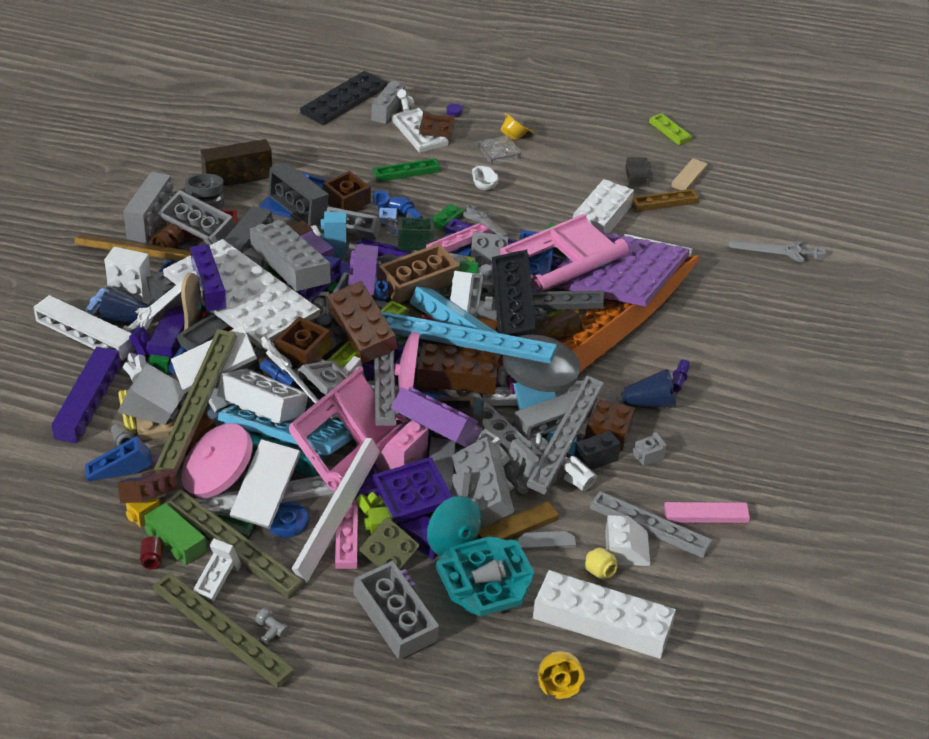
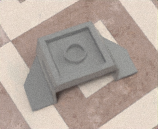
[293,360,349,419]

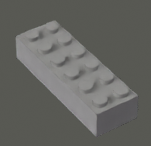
[250,220,331,291]

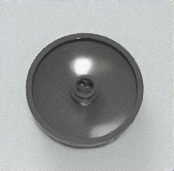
[503,335,580,392]

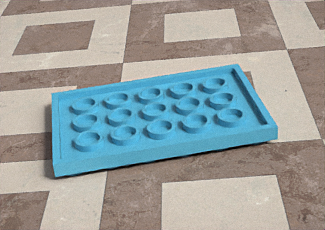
[218,404,354,455]

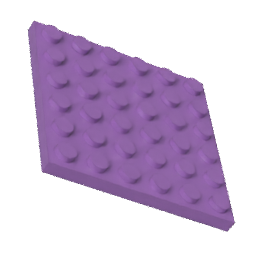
[555,231,689,307]

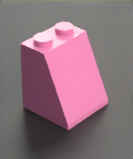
[374,420,428,473]

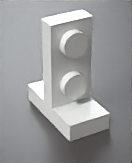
[193,539,242,602]

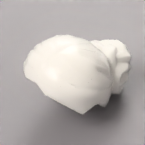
[472,166,498,191]

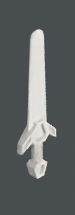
[122,271,197,333]
[259,336,319,403]

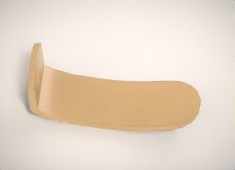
[180,273,201,348]

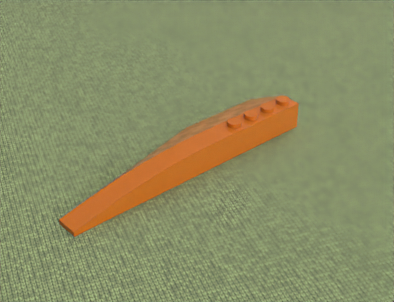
[560,255,700,374]

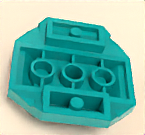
[436,537,534,617]

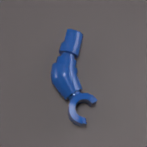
[373,191,423,224]

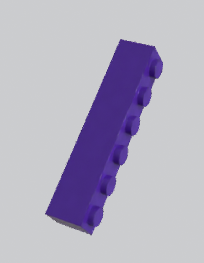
[51,347,122,443]

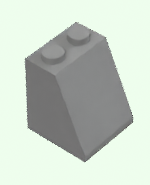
[118,363,187,425]

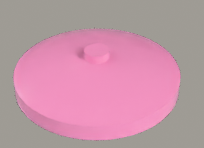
[395,332,419,391]
[181,423,253,498]

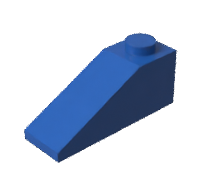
[85,436,152,481]

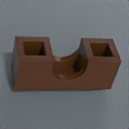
[117,468,177,503]

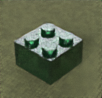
[398,217,434,252]

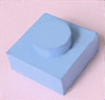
[379,208,397,225]

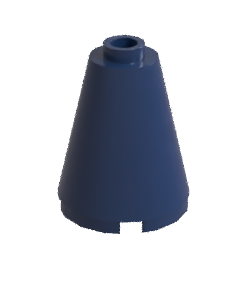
[98,285,150,323]
[621,369,676,408]

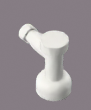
[397,89,414,112]

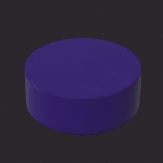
[447,104,462,117]

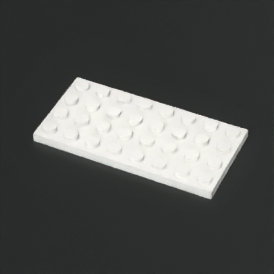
[163,239,320,349]

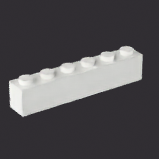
[33,295,136,361]

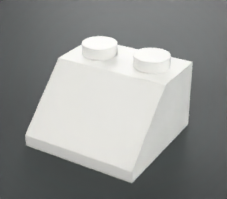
[605,515,650,566]

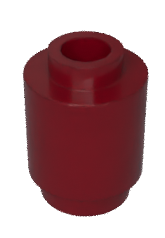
[140,537,163,570]

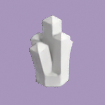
[123,353,149,383]
[562,456,597,492]

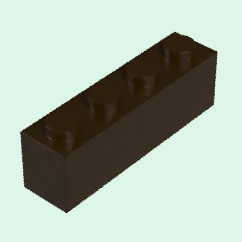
[532,309,583,341]

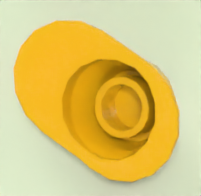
[501,113,536,140]

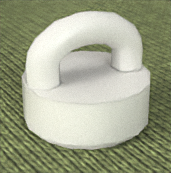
[529,433,548,453]

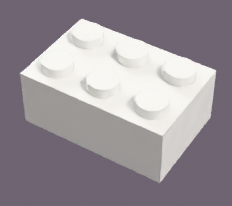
[104,247,152,304]

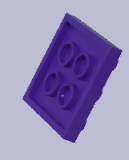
[373,457,452,524]

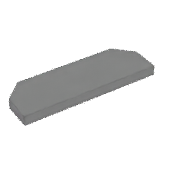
[518,531,576,550]

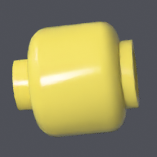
[585,548,617,580]

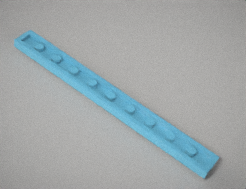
[381,311,557,364]

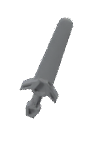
[463,205,507,236]
[728,241,826,262]

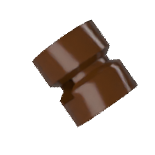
[151,223,185,249]

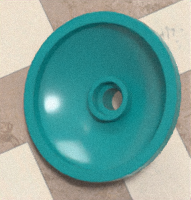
[427,496,482,557]

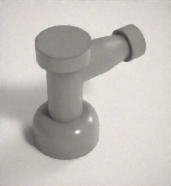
[255,607,289,646]

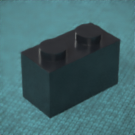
[574,431,621,470]

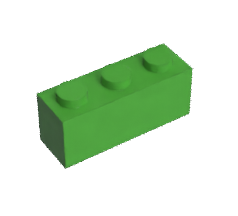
[144,503,207,565]

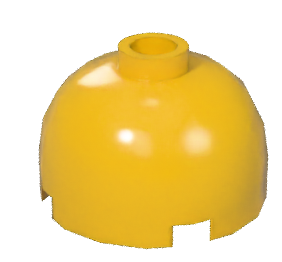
[538,651,585,699]

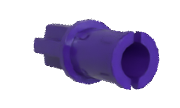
[672,359,690,392]

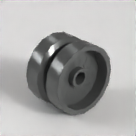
[185,174,224,209]

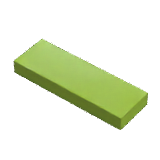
[649,113,692,145]

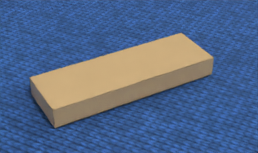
[671,158,708,190]

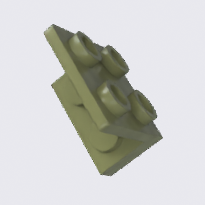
[359,516,419,569]

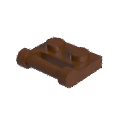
[419,112,455,138]

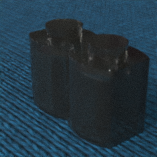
[625,157,653,187]

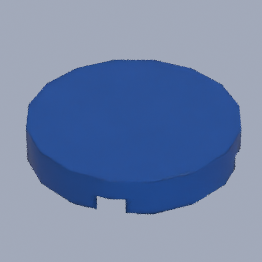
[269,502,309,538]

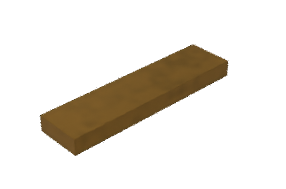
[632,189,699,212]
[478,501,559,541]

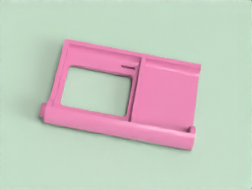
[500,214,629,292]
[289,367,409,491]

